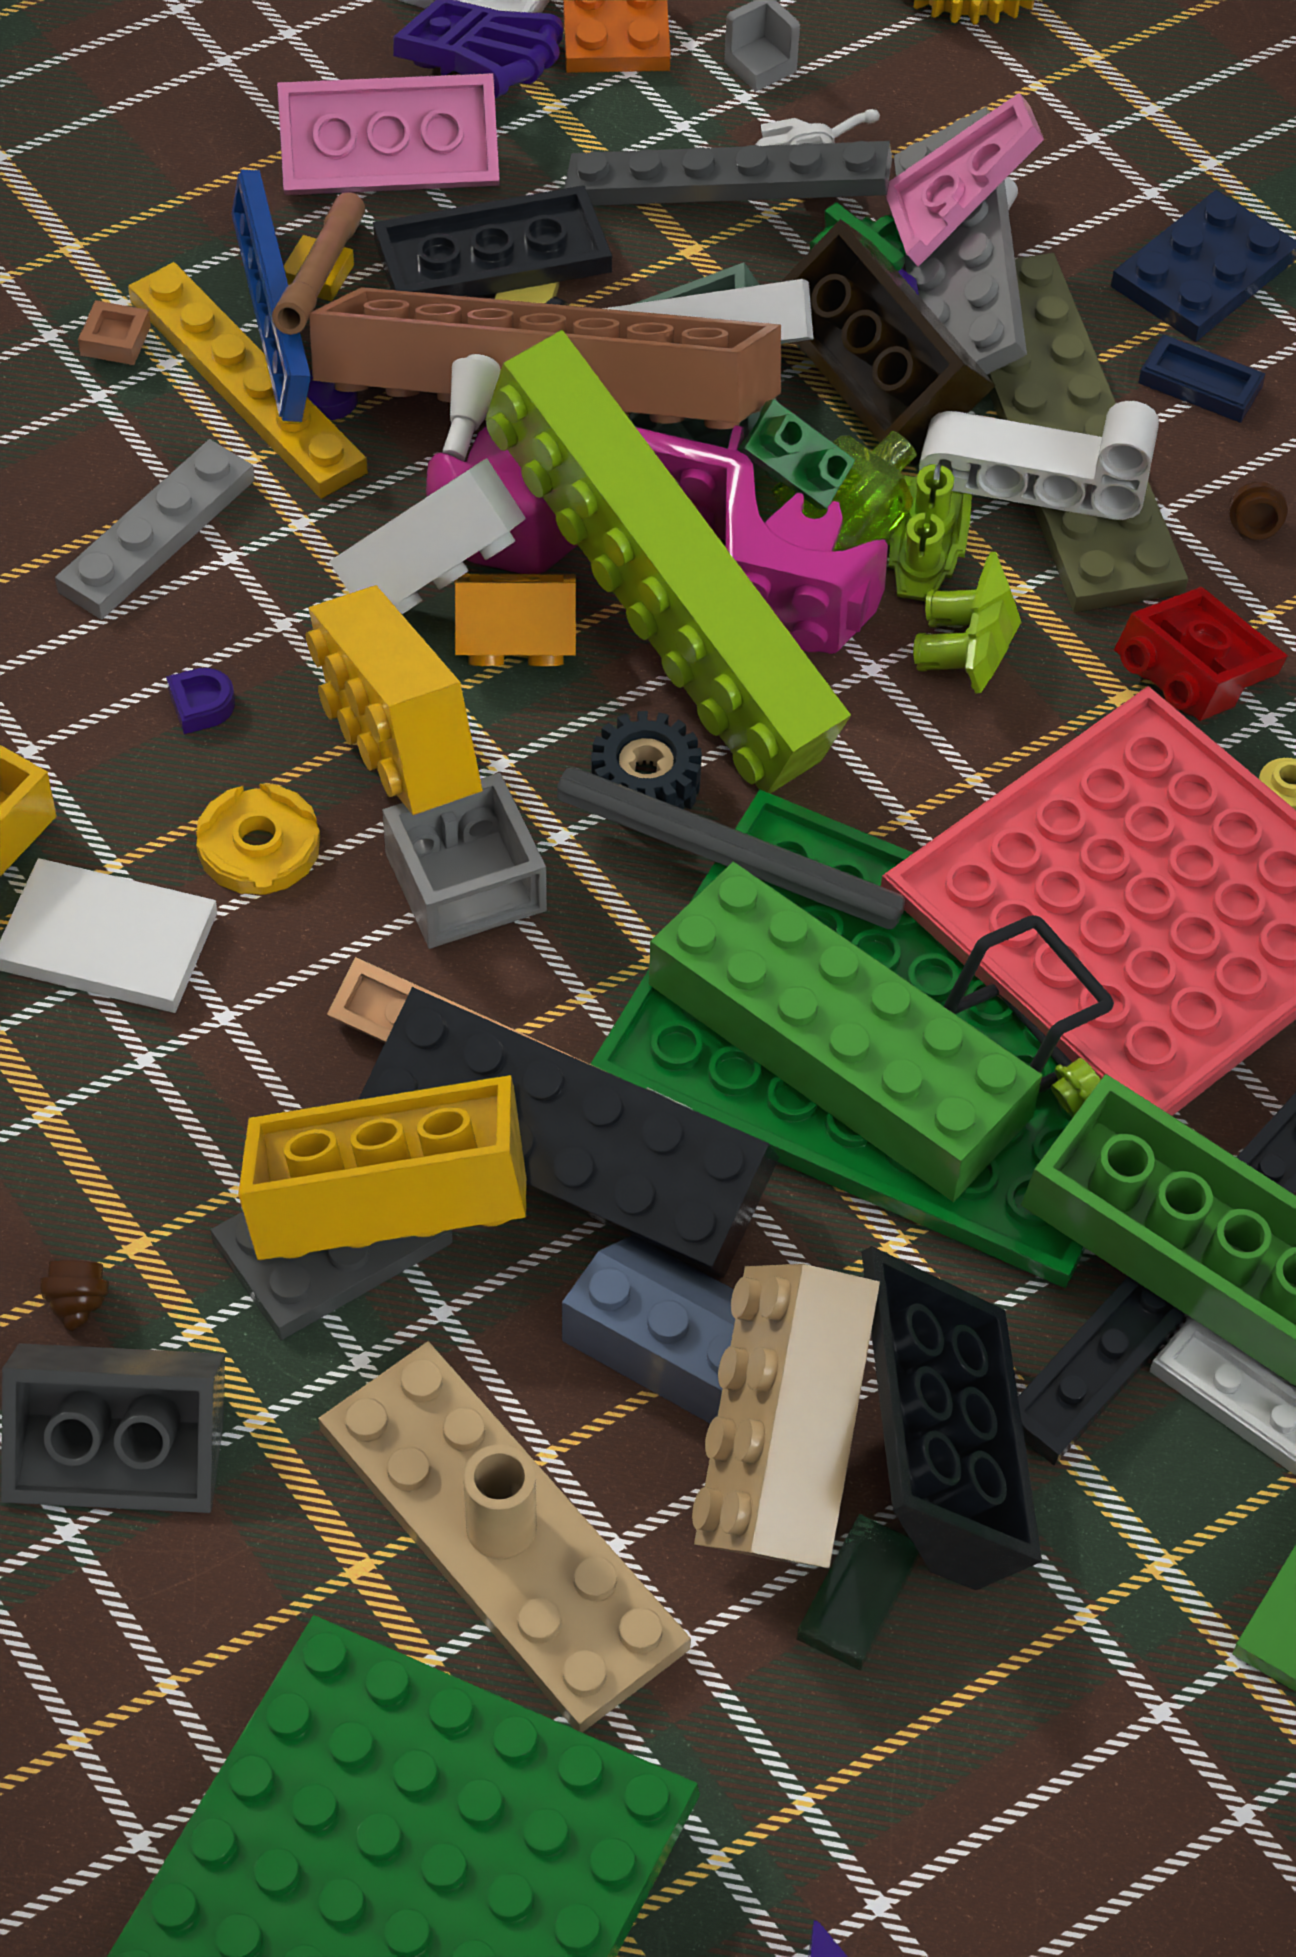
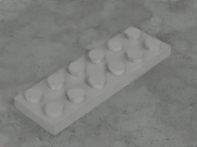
[894,107,1027,375]

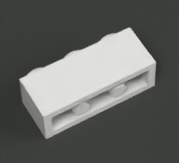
[329,458,526,614]

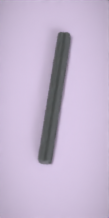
[557,766,905,930]

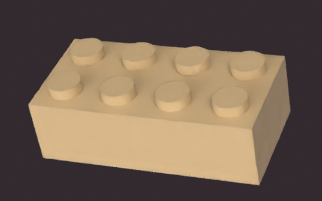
[692,1264,880,1568]

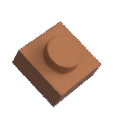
[78,300,151,365]

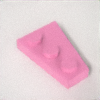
[885,92,1044,267]

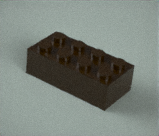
[781,219,996,467]

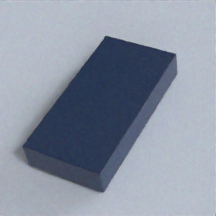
[1138,334,1266,423]

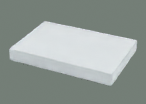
[0,858,217,1013]

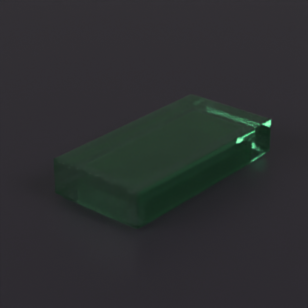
[796,1514,920,1671]

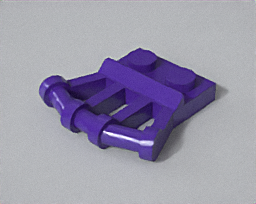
[393,0,564,98]

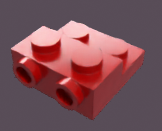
[1114,586,1288,721]

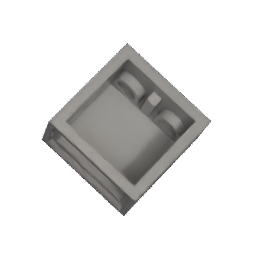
[382,773,547,949]

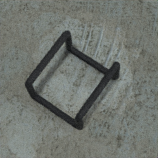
[944,915,1114,1094]

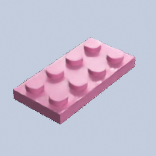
[277,73,500,195]

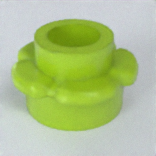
[1051,1058,1101,1118]

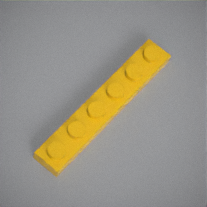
[128,262,368,499]

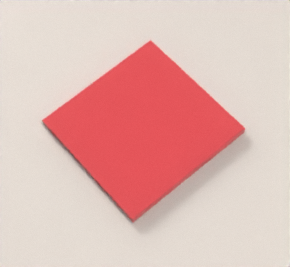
[881,686,1296,1116]

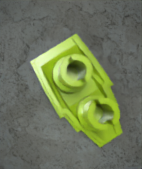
[885,464,972,601]
[913,552,1021,693]

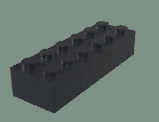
[358,987,779,1278]

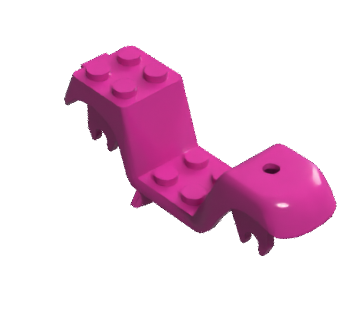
[426,425,888,654]

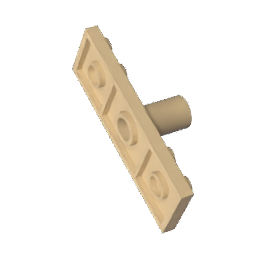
[318,1341,691,1733]

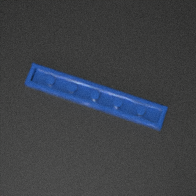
[231,169,311,422]

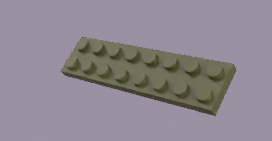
[987,253,1188,613]

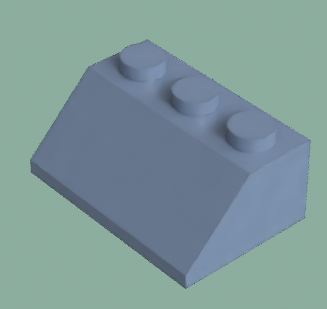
[562,1235,735,1423]

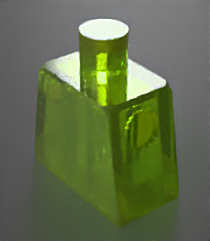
[771,431,916,551]

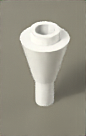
[442,354,501,461]

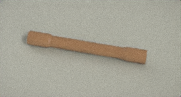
[272,192,365,335]

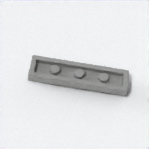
[55,439,255,620]

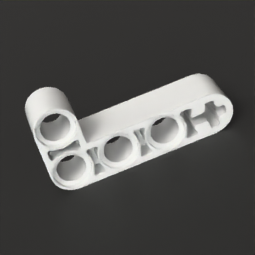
[919,401,1159,520]

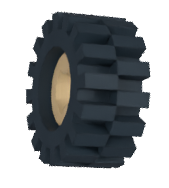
[591,711,702,810]

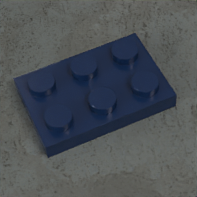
[1111,190,1296,342]

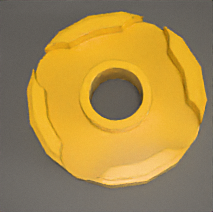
[196,784,320,895]

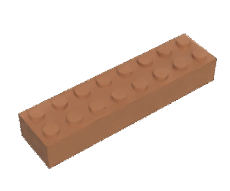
[309,287,781,429]

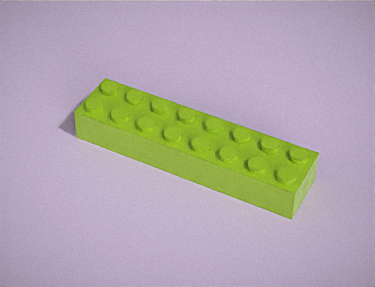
[485,330,851,794]

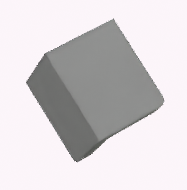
[724,0,800,92]

